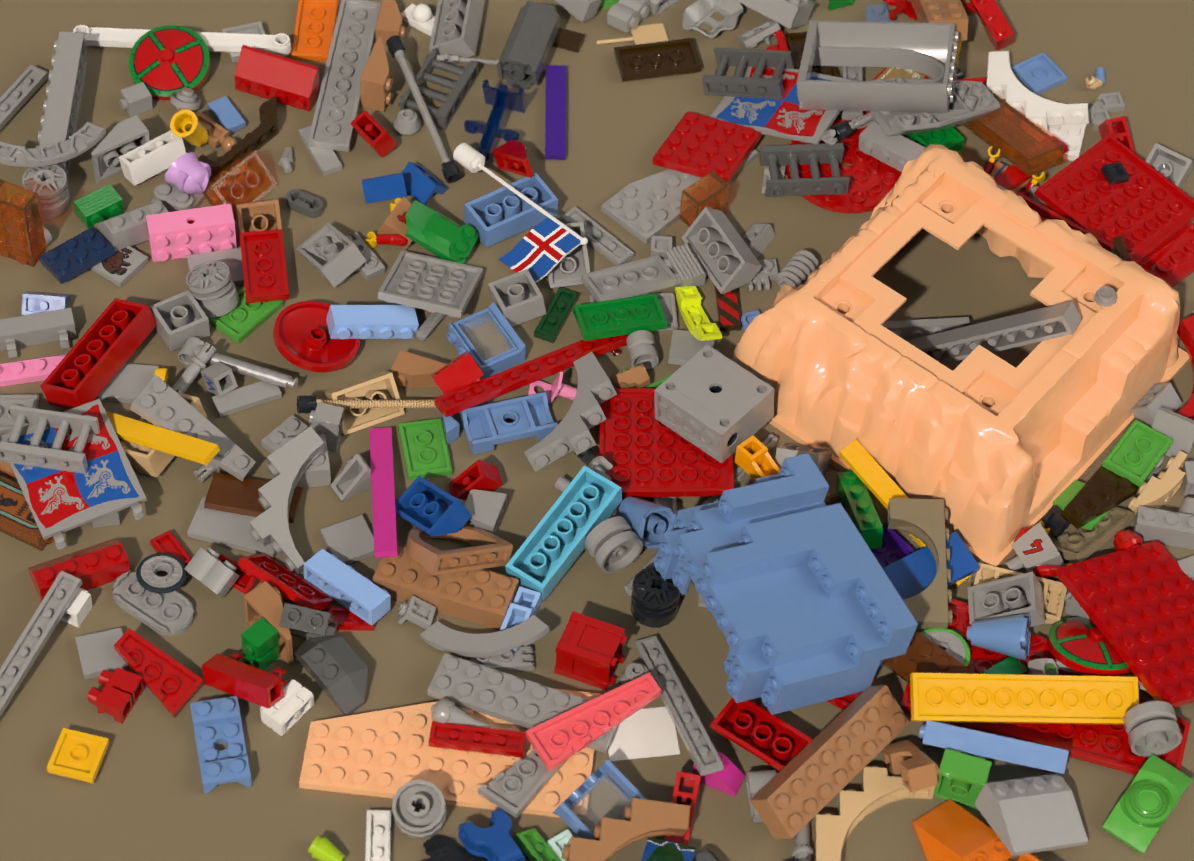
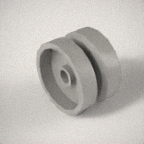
[584,516,643,574]
[1123,701,1182,757]
[392,780,447,840]

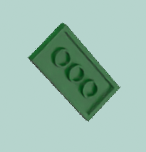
[573,293,668,341]

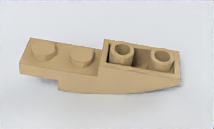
[1128,451,1188,516]

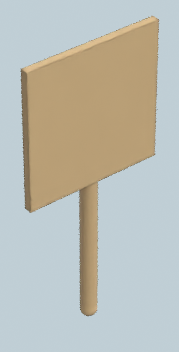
[596,23,669,45]

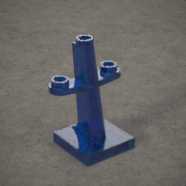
[464,79,527,160]

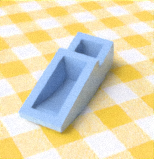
[500,586,542,651]

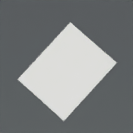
[608,707,680,761]

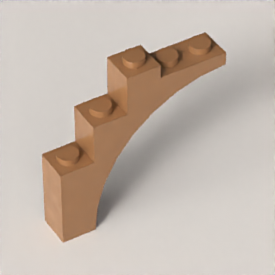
[562,798,690,861]

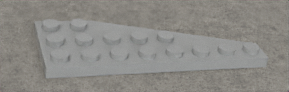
[601,148,758,245]

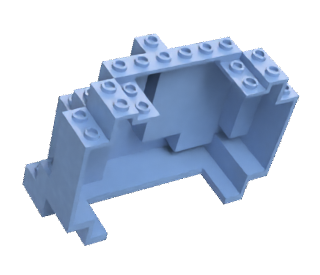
[654,453,918,715]

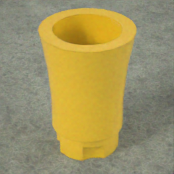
[170,109,209,147]

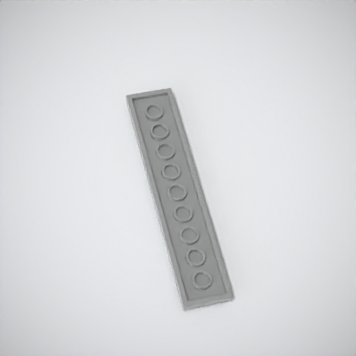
[308,0,381,152]

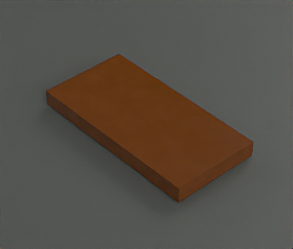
[204,472,303,523]

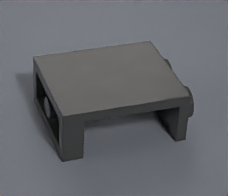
[279,603,339,638]

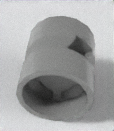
[626,330,659,371]

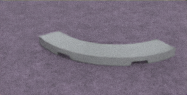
[0,122,106,167]
[420,615,550,657]

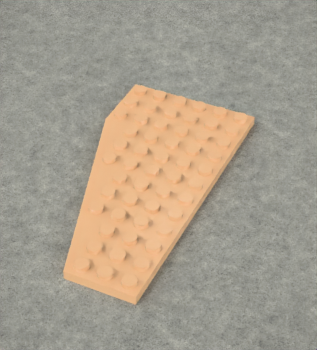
[299,688,601,821]

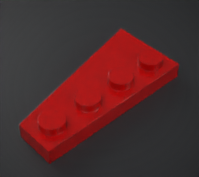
[114,629,204,718]

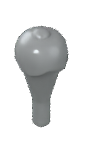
[431,699,490,728]

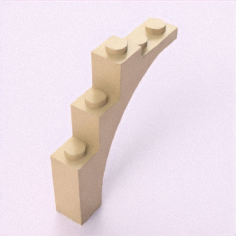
[814,766,935,861]

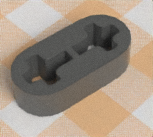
[286,189,323,218]

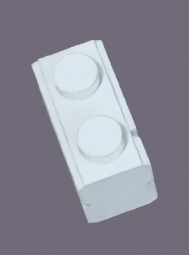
[260,679,314,736]

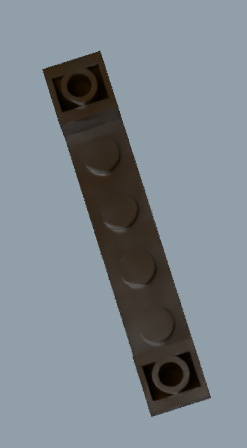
[198,97,278,181]

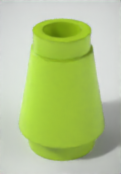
[308,835,346,861]

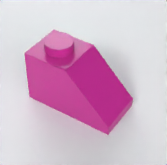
[692,752,745,797]

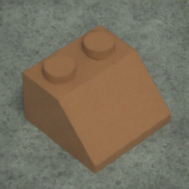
[235,198,284,242]

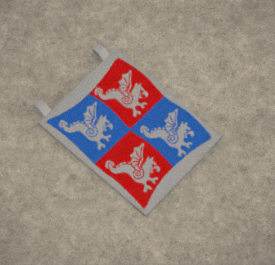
[710,66,857,145]
[0,399,147,550]

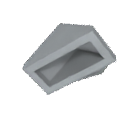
[330,453,372,502]

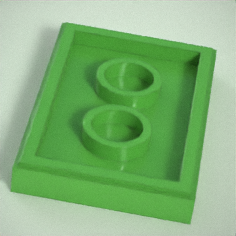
[208,285,283,344]
[398,418,452,481]
[1102,419,1174,488]

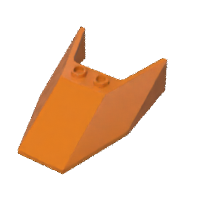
[912,799,1043,861]

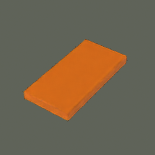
[291,0,339,62]

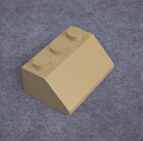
[325,371,405,435]

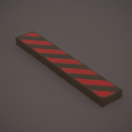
[714,285,741,331]

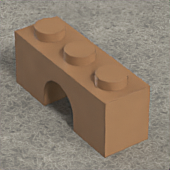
[882,740,939,792]

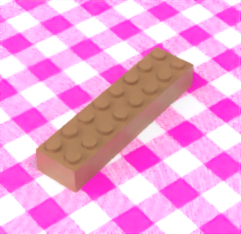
[750,685,910,839]

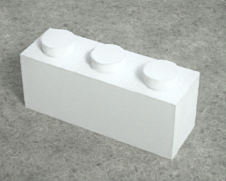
[119,130,186,186]

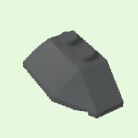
[293,636,369,716]

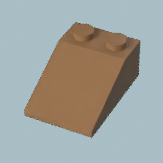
[360,37,393,112]
[244,581,294,666]

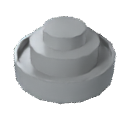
[170,88,201,110]

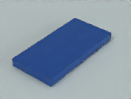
[882,531,980,599]

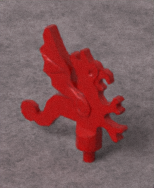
[883,0,918,20]

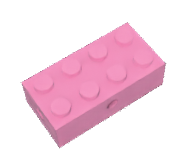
[146,204,237,262]

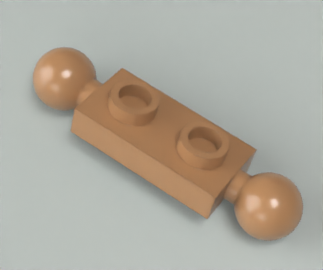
[177,108,238,152]

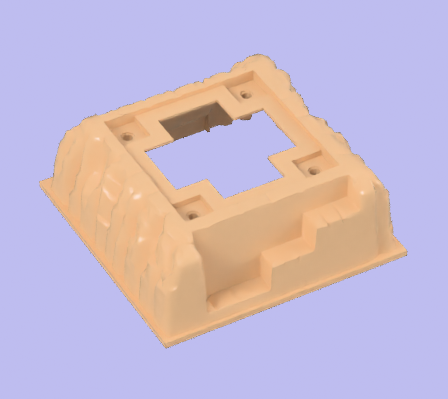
[732,144,1191,567]

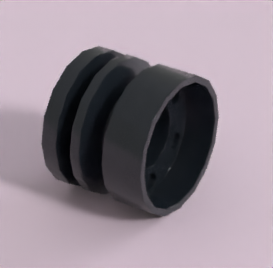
[631,566,680,628]

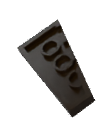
[1062,466,1138,529]

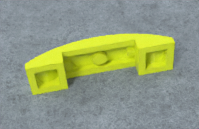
[675,286,722,341]

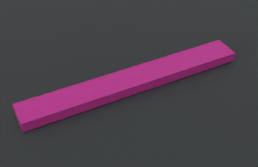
[369,427,398,558]

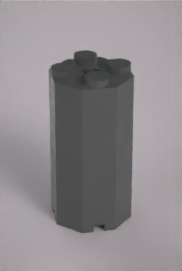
[497,1,560,90]

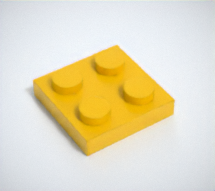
[47,728,109,783]

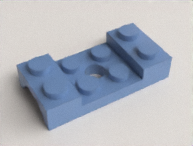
[461,392,558,455]
[190,696,252,794]

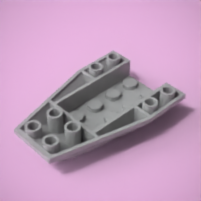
[870,77,1001,136]

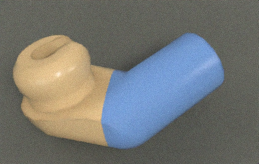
[1085,67,1105,90]

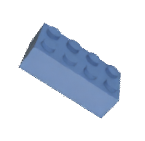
[464,173,558,248]

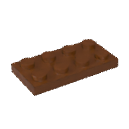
[883,630,976,684]

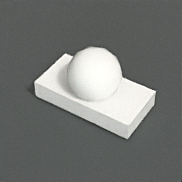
[401,3,435,37]

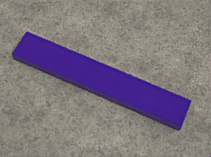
[545,65,566,160]

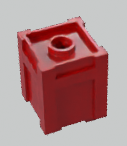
[554,611,628,691]

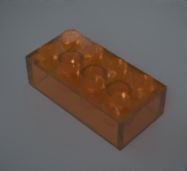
[0,179,47,267]

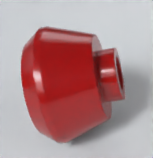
[1113,530,1143,552]

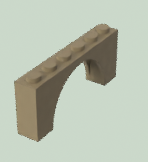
[887,498,952,632]

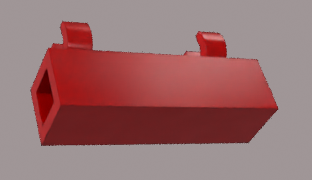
[202,652,287,709]

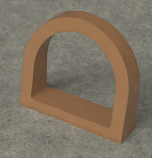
[406,525,513,576]

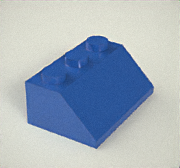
[395,476,472,537]

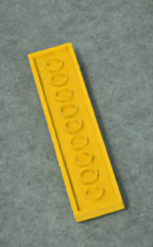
[910,673,1139,725]

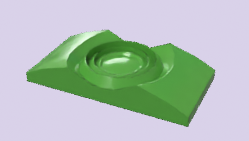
[1102,754,1193,855]

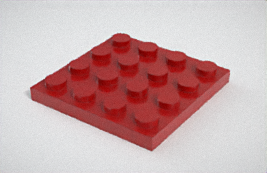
[652,111,762,185]

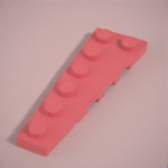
[526,672,662,771]

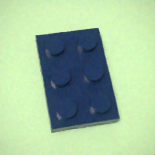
[39,227,116,284]

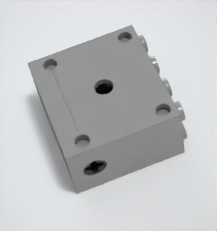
[654,345,774,464]

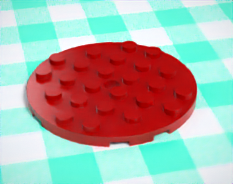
[785,119,902,214]

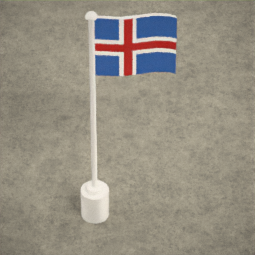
[453,143,588,283]

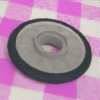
[136,553,187,594]

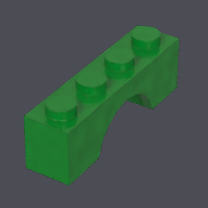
[836,470,883,549]

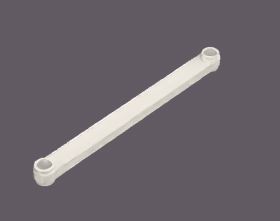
[73,25,291,56]

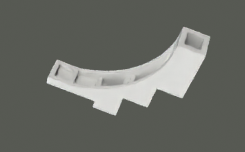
[987,51,1089,132]

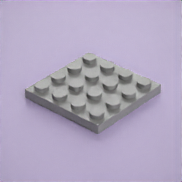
[378,250,483,318]

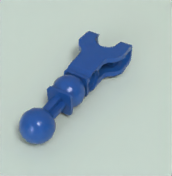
[458,808,525,861]

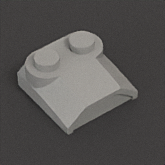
[151,182,209,212]

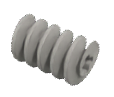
[776,250,819,288]

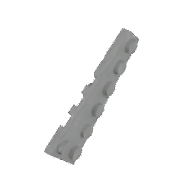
[130,375,256,482]

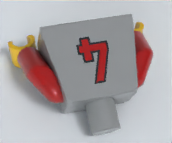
[1005,521,1072,577]

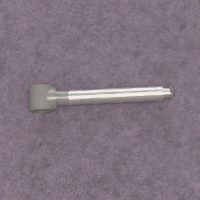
[177,337,298,390]

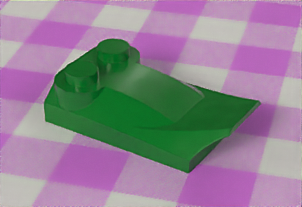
[903,127,965,159]
[405,200,478,264]

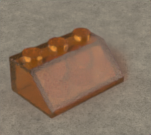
[203,151,278,220]

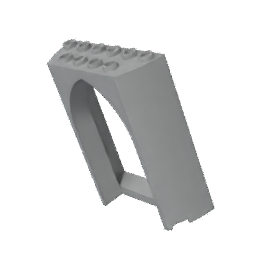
[797,20,959,113]

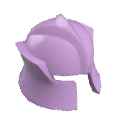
[165,152,211,195]

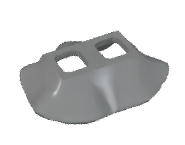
[682,0,744,38]

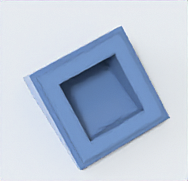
[442,414,459,445]

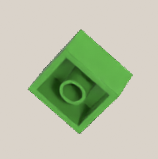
[933,748,992,810]

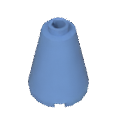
[619,497,676,549]
[967,614,1031,660]

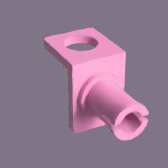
[528,371,577,404]

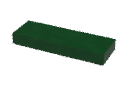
[534,287,579,344]

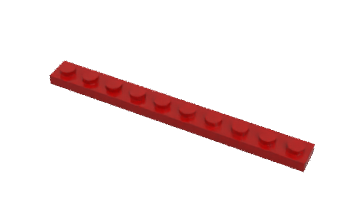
[434,335,628,417]

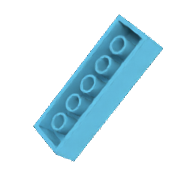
[505,465,622,601]

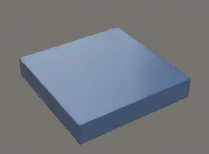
[1012,52,1068,95]

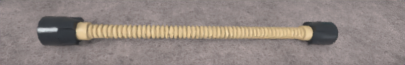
[297,396,487,413]

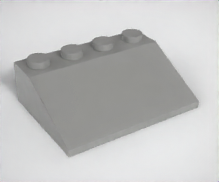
[974,773,1088,856]

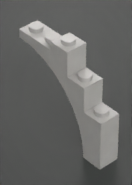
[524,352,617,472]
[249,426,325,575]

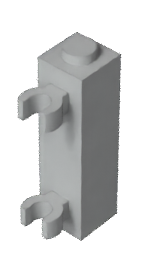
[0,307,76,359]

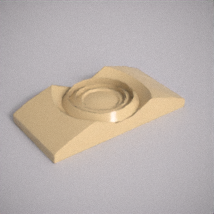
[973,563,1067,624]

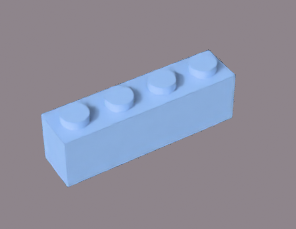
[326,305,419,339]
[304,549,391,626]

